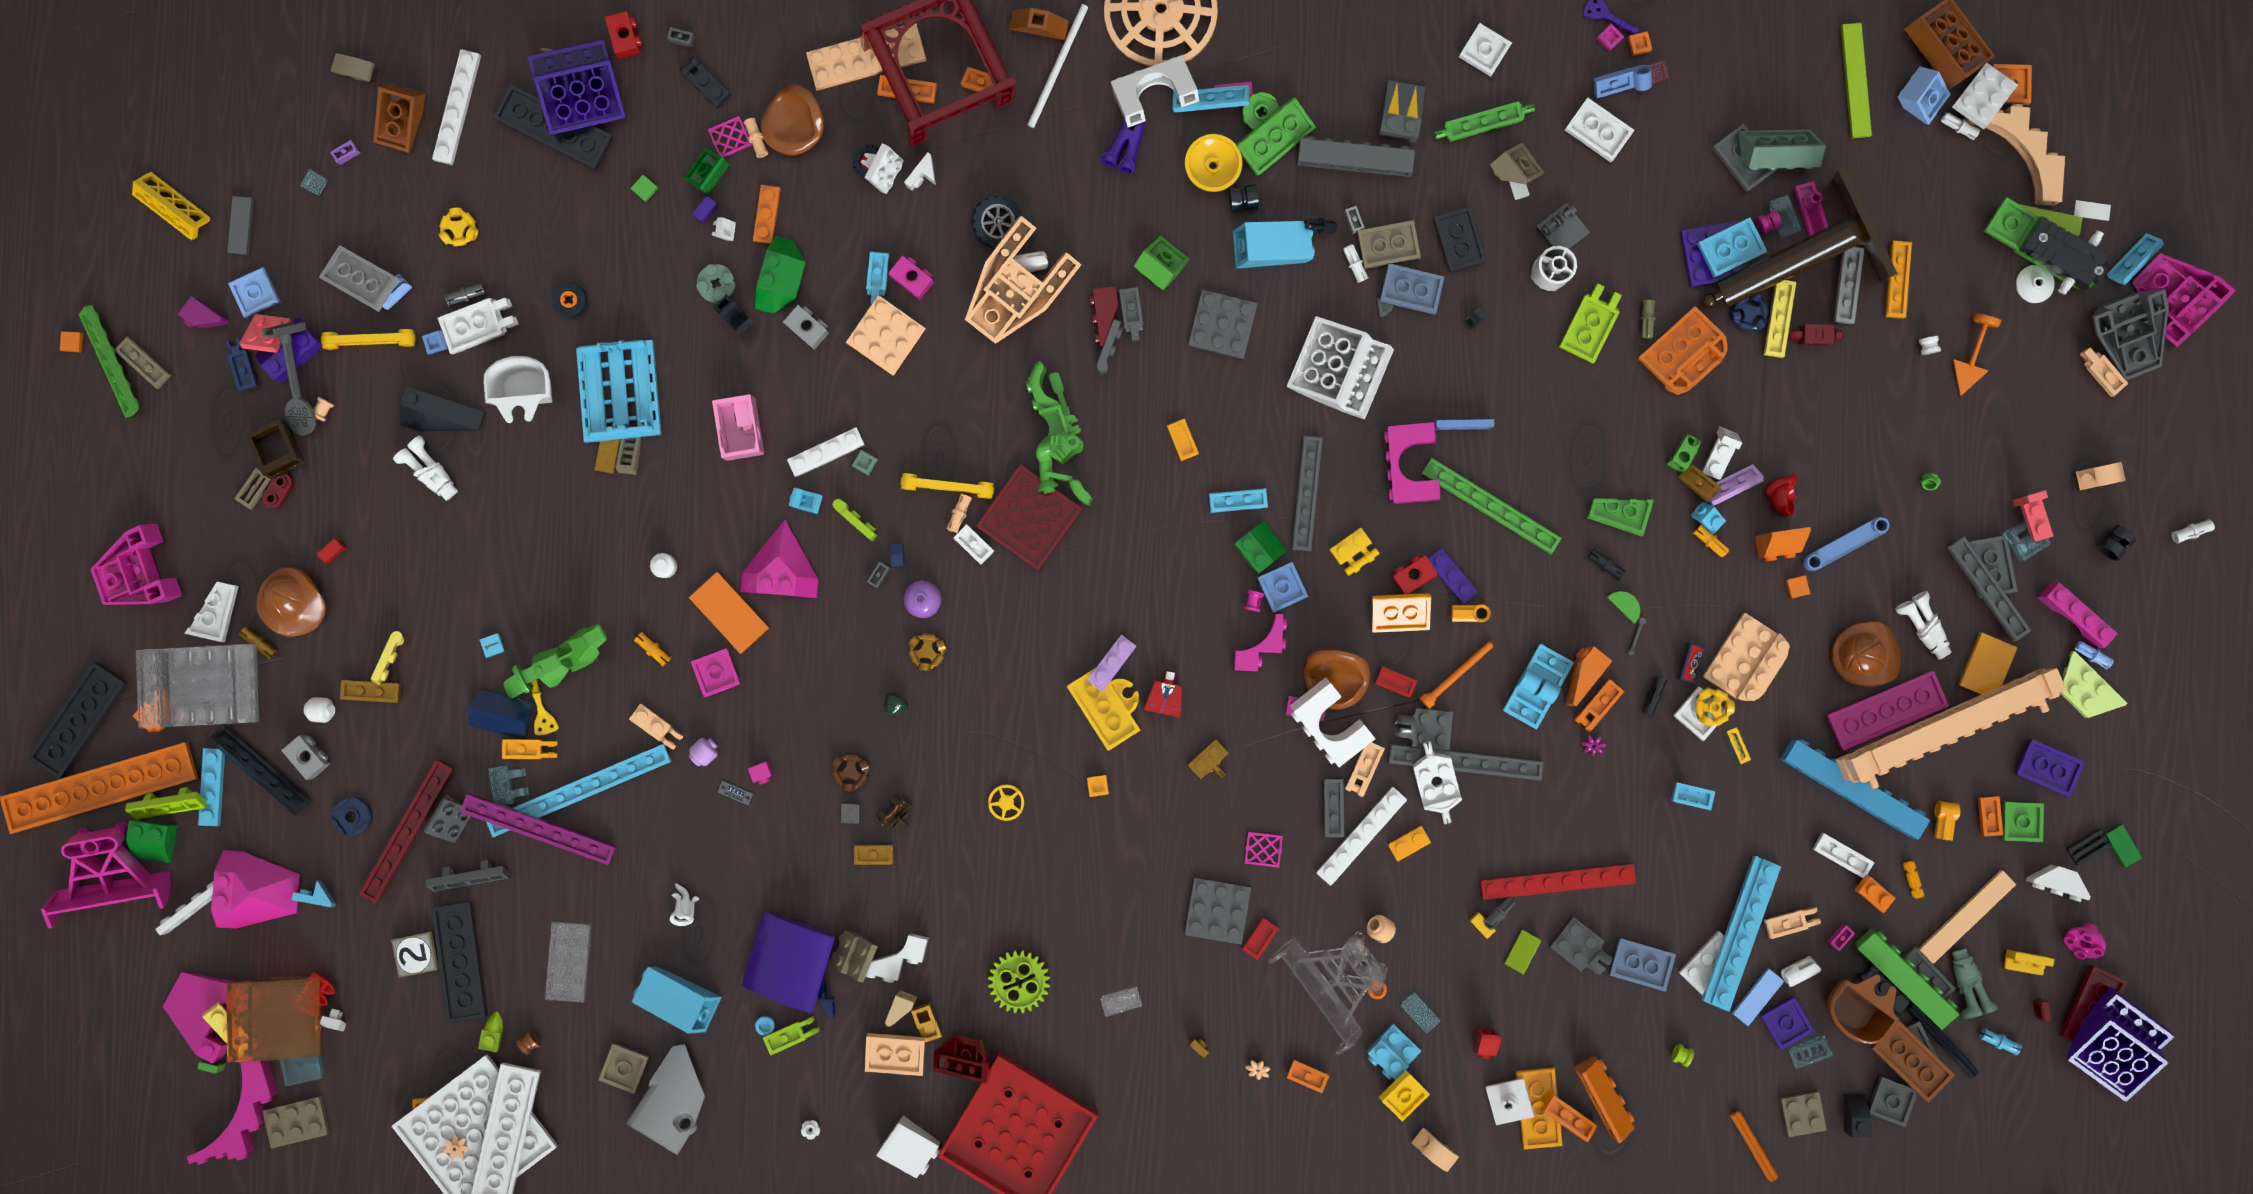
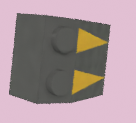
[1378,80,1425,143]

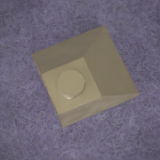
[1490,142,1545,185]

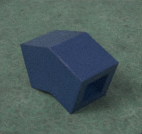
[890,543,904,567]

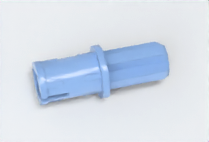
[2075,641,2114,669]

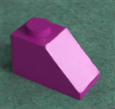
[177,296,230,329]

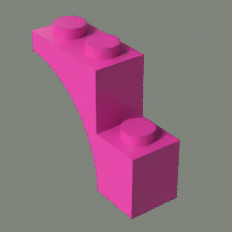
[1234,614,1287,671]

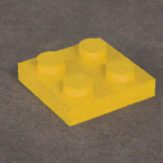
[1379,1070,1430,1122]

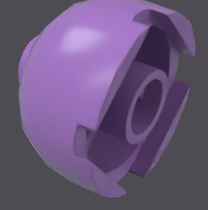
[903,580,942,618]

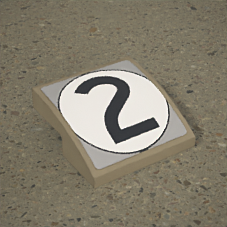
[391,931,439,978]

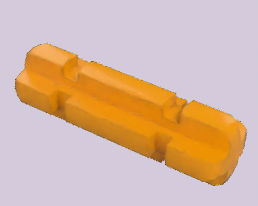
[1903,861,1924,899]

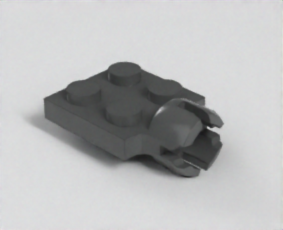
[1395,708,1453,750]
[1550,917,1612,974]

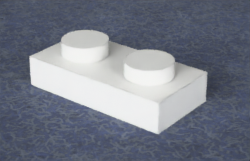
[954,524,994,565]

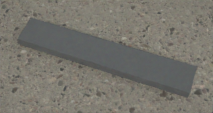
[1292,436,1323,552]
[1946,536,2032,642]

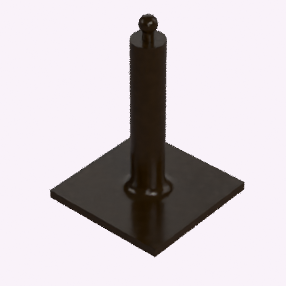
[1702,166,1898,308]

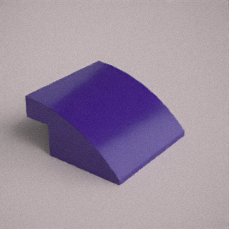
[528,39,626,135]
[742,911,835,1013]
[2067,987,2174,1102]

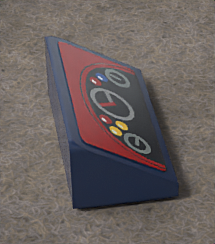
[1677,643,1707,685]

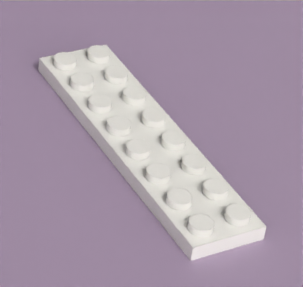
[471,1063,541,1194]

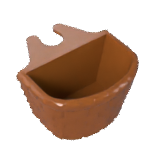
[1826,975,1899,1044]

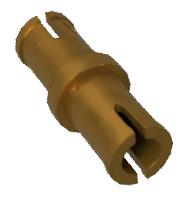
[239,626,278,660]

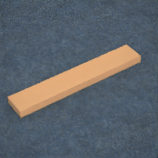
[1918,870,2016,964]

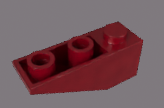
[1090,286,1118,349]

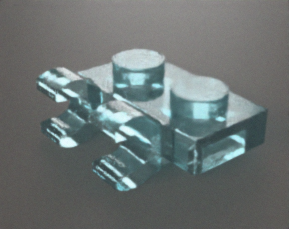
[488,765,529,805]

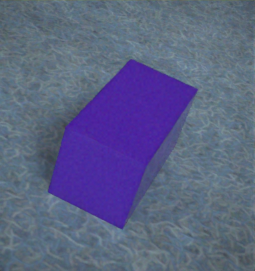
[692,196,718,224]

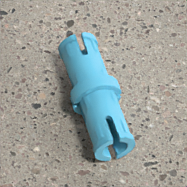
[1979,1028,2022,1055]

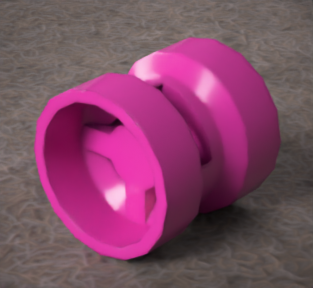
[1755,210,1782,235]

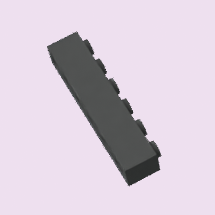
[1297,136,1415,177]

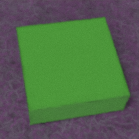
[630,175,658,202]
[198,1060,226,1074]

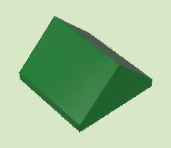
[683,148,729,196]

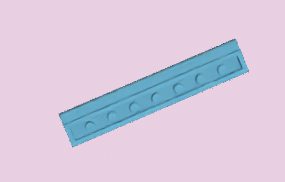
[1701,856,1781,1011]

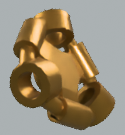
[908,633,947,671]

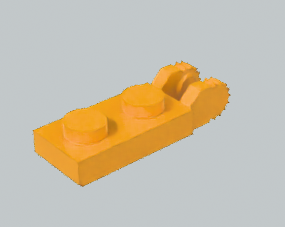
[502,739,557,759]

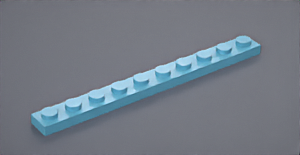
[486,744,672,837]

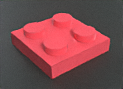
[239,314,292,353]

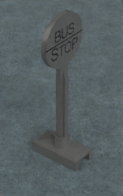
[261,322,316,436]

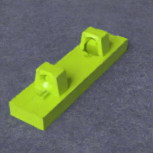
[125,787,207,819]

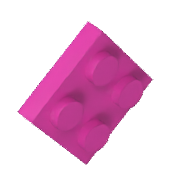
[691,648,741,698]

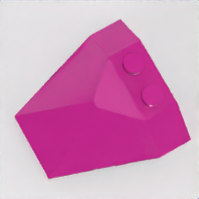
[2132,253,2236,347]
[211,850,301,929]

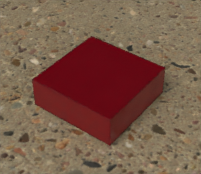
[2033,999,2052,1022]

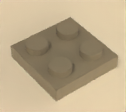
[599,1043,650,1094]
[1779,1091,1827,1137]

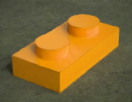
[1387,825,1431,862]

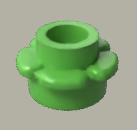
[1921,473,1941,491]

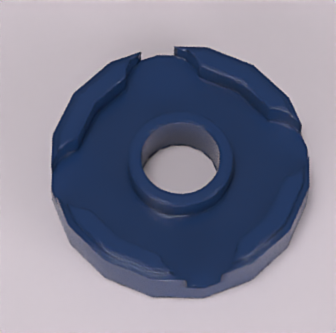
[332,797,372,836]

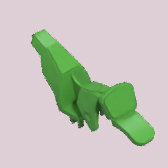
[503,623,607,698]

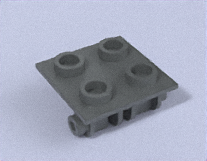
[1537,203,1590,249]

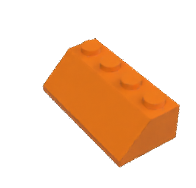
[1574,1056,1635,1143]

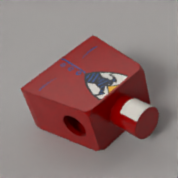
[1144,671,1182,717]

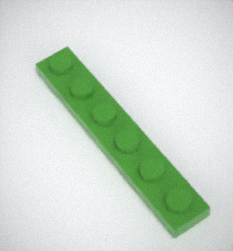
[79,305,139,418]

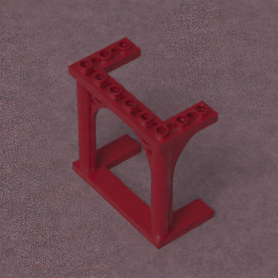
[860,0,1017,147]

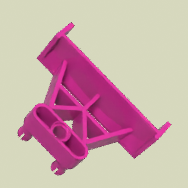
[41,821,171,929]

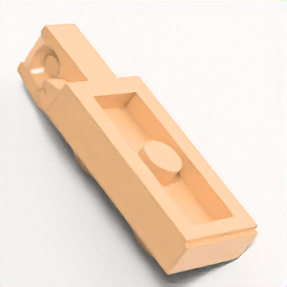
[2080,348,2128,397]

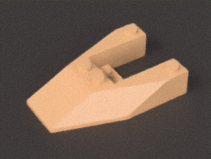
[965,216,1081,344]

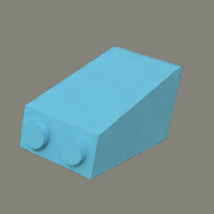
[1232,221,1315,268]
[632,966,722,1034]

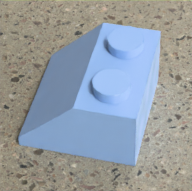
[1898,66,1951,125]

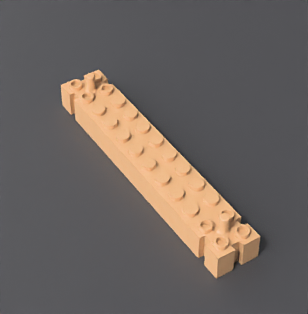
[1835,668,2066,789]

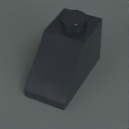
[1844,1094,1872,1137]

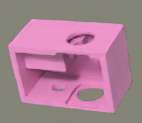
[712,394,764,461]

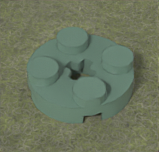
[697,264,736,303]

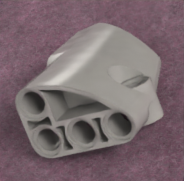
[627,1044,705,1155]

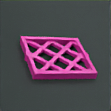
[708,116,752,158]
[1244,832,1283,868]

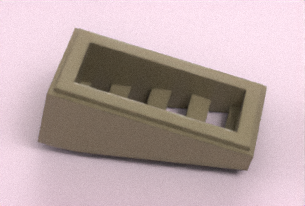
[615,437,641,475]

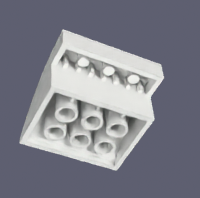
[1287,316,1394,420]

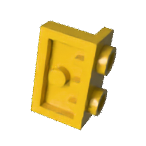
[2004,949,2054,975]

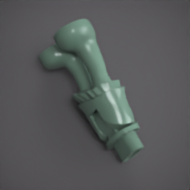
[1952,948,1998,1019]

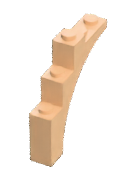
[1965,104,2065,206]

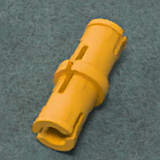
[634,632,671,667]

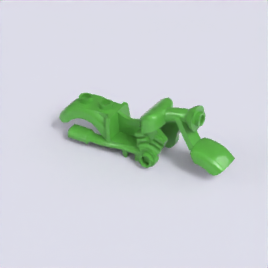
[1026,360,1093,506]

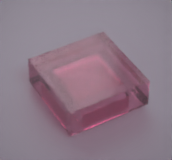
[1648,61,1670,85]

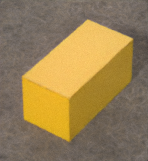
[1469,912,1496,939]

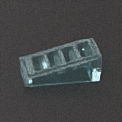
[1788,1035,1833,1069]

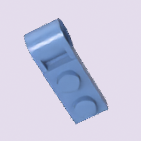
[1593,65,1652,98]

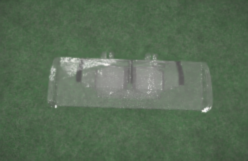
[1268,932,1388,1056]

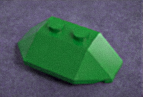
[755,236,806,314]

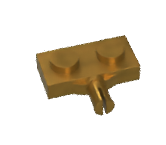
[1188,739,1229,779]

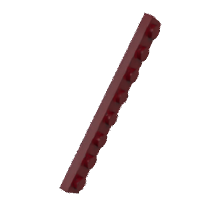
[359,759,454,904]

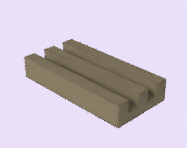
[234,467,272,510]

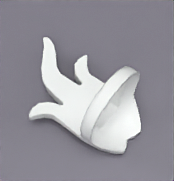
[670,883,699,926]

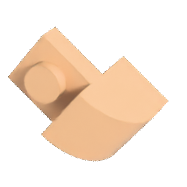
[2076,462,2126,490]
[1411,1128,1459,1172]

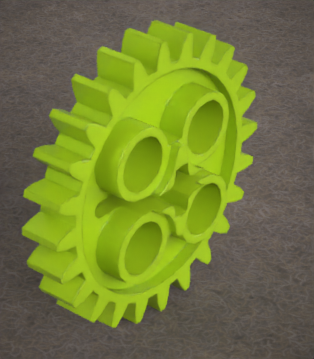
[988,950,1050,1014]

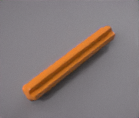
[1731,1111,1778,1182]

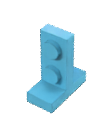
[1671,782,1715,810]

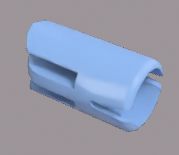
[382,274,412,310]

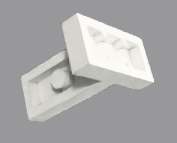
[1702,427,1742,480]

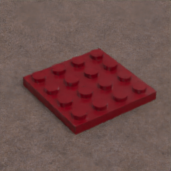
[976,464,1083,571]

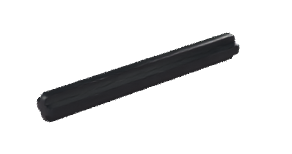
[1906,1002,1979,1079]

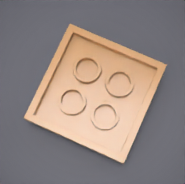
[845,295,926,376]

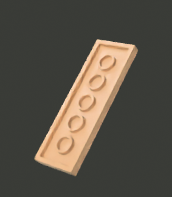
[806,24,927,91]

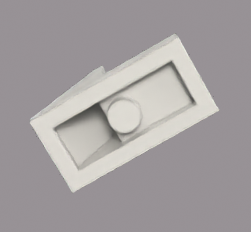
[904,152,936,191]

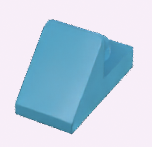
[291,881,336,907]

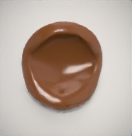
[761,84,824,155]
[257,566,326,637]
[1831,621,1901,687]
[1304,650,1370,710]

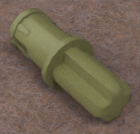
[1640,300,1656,339]

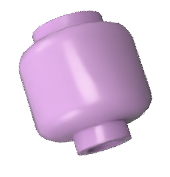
[688,738,718,766]

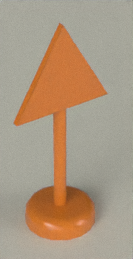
[1953,313,2001,396]

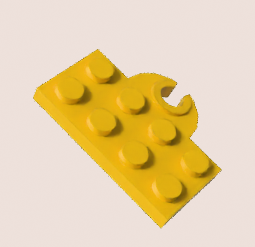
[1067,668,1140,751]

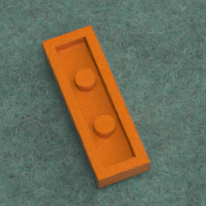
[877,75,937,104]
[753,185,781,244]
[1541,1094,1597,1142]

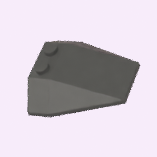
[2092,289,2169,381]

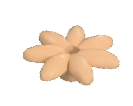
[1245,1060,1270,1080]
[443,1135,469,1160]

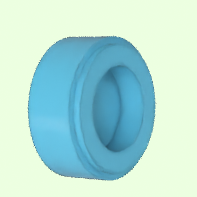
[755,1015,776,1036]

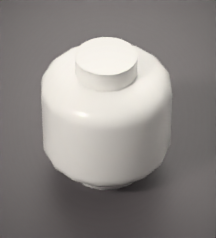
[650,553,677,578]
[304,697,335,723]

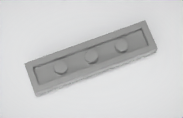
[1833,247,1864,324]

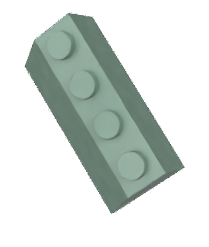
[1738,129,1826,170]

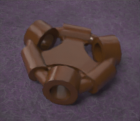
[831,753,871,792]

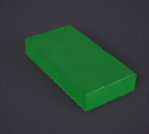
[2104,824,2142,868]

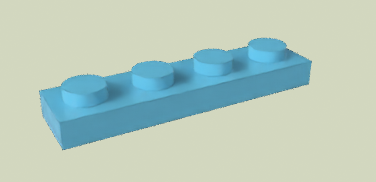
[1173,85,1250,112]
[198,748,225,826]

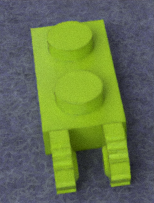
[832,499,878,541]
[763,1016,820,1056]

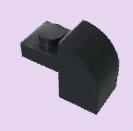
[713,294,754,335]

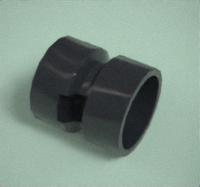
[1229,184,1259,212]
[2098,525,2137,561]

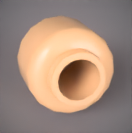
[1367,915,1396,943]

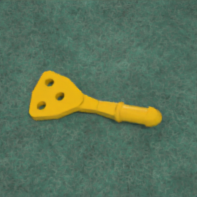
[532,679,559,735]

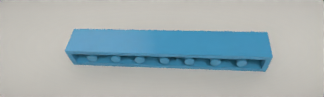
[1780,738,1930,840]

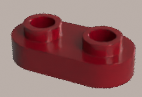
[263,473,294,509]

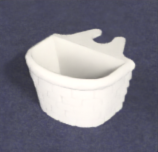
[483,356,552,423]

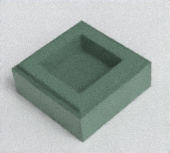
[852,450,878,476]

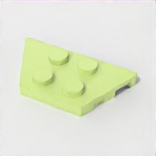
[2060,651,2128,718]

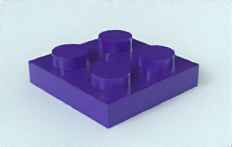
[1760,996,1814,1050]

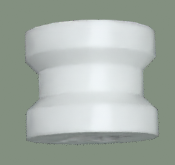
[1919,336,1941,355]

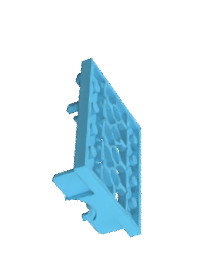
[576,340,662,443]

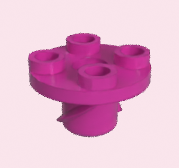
[2064,923,2106,959]

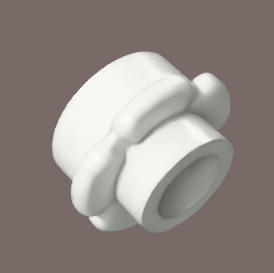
[801,1120,820,1139]

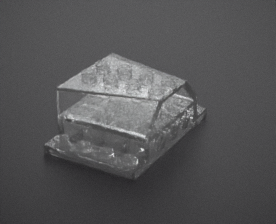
[136,644,259,728]

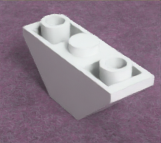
[2026,865,2090,902]

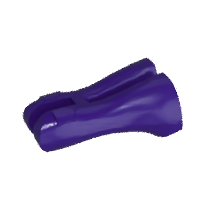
[1100,120,1145,174]

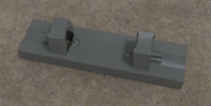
[426,860,509,892]

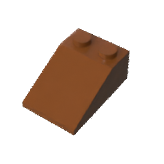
[373,83,425,153]

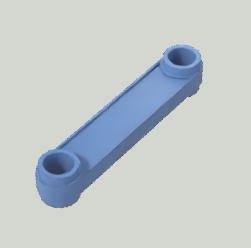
[1802,517,1890,571]

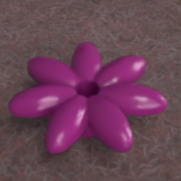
[1581,735,1607,757]

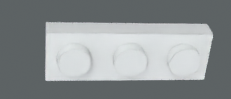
[1813,833,1874,878]

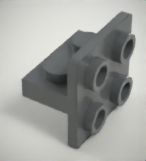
[424,794,471,843]

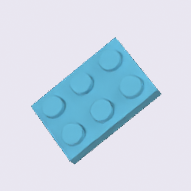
[1697,218,1767,278]

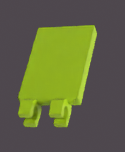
[1559,284,1622,364]

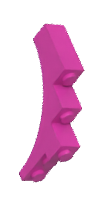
[187,1049,279,1165]

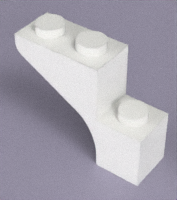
[866,933,929,983]

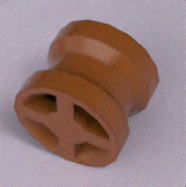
[516,1030,541,1055]

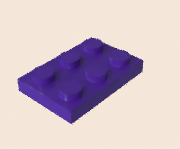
[2014,739,2085,797]

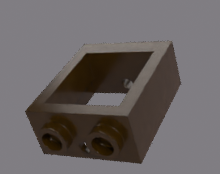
[245,418,305,479]

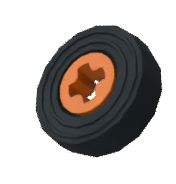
[552,283,587,318]

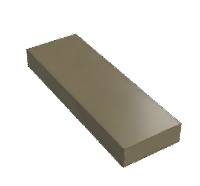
[115,336,172,389]

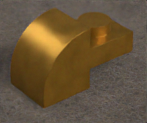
[911,1003,942,1042]

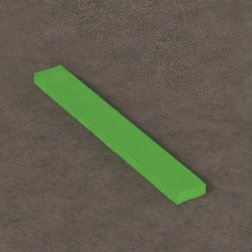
[1421,457,1562,555]

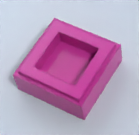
[1597,23,1624,52]

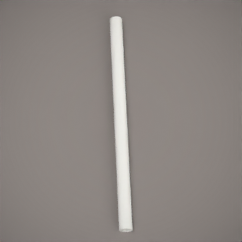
[1027,4,1088,128]

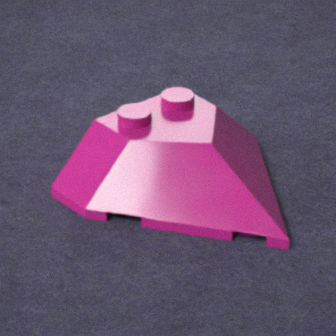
[740,519,819,598]

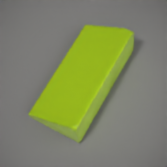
[1504,930,1541,974]

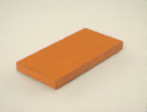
[689,572,769,654]

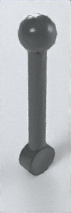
[1627,617,1646,656]

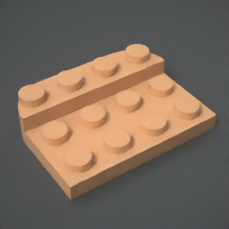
[1702,613,1789,701]

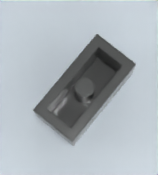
[667,27,695,48]
[867,562,891,588]

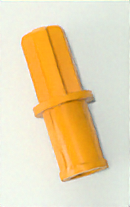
[1693,524,1729,557]

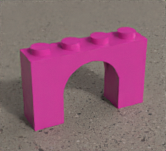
[1385,422,1441,504]

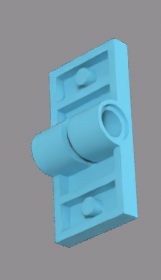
[1502,644,1574,729]

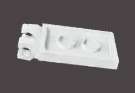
[438,298,519,354]

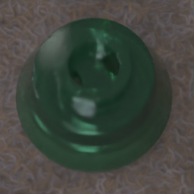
[884,693,909,717]

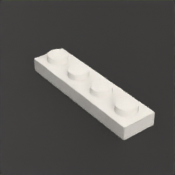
[787,427,865,477]
[155,881,214,935]

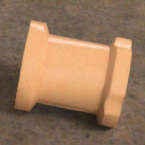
[313,397,334,422]

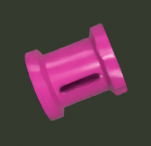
[1244,590,1264,612]

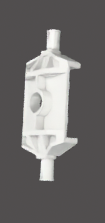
[1413,741,1462,824]

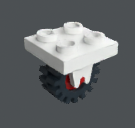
[852,144,904,194]

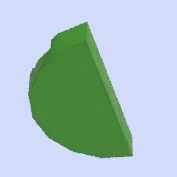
[1606,591,1640,624]

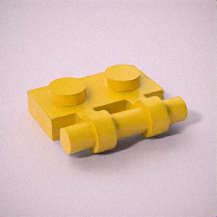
[1329,528,1380,576]

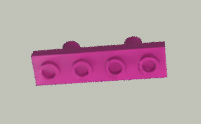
[1794,181,1828,236]

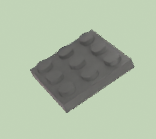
[1188,290,1258,360]
[1185,877,1251,945]

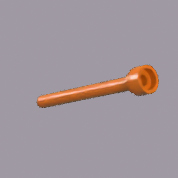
[1419,642,1493,709]

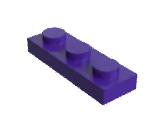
[1428,548,1478,604]

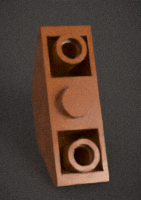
[1009,8,1069,40]

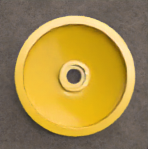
[1185,134,1242,192]

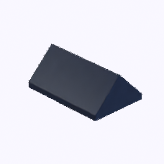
[468,689,536,740]

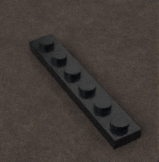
[209,725,310,815]

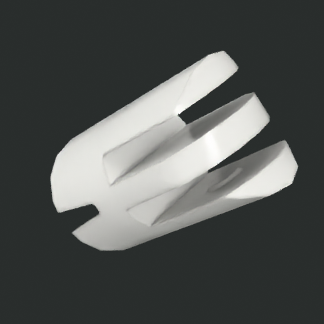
[1013,251,1048,272]
[1781,956,1821,987]

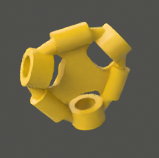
[438,208,478,247]
[1695,688,1735,727]

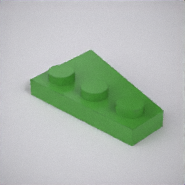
[1587,499,1654,536]

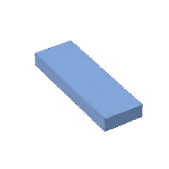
[1732,968,1784,1026]

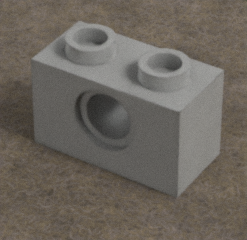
[783,305,829,350]
[281,735,331,780]

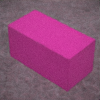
[1827,924,1855,951]

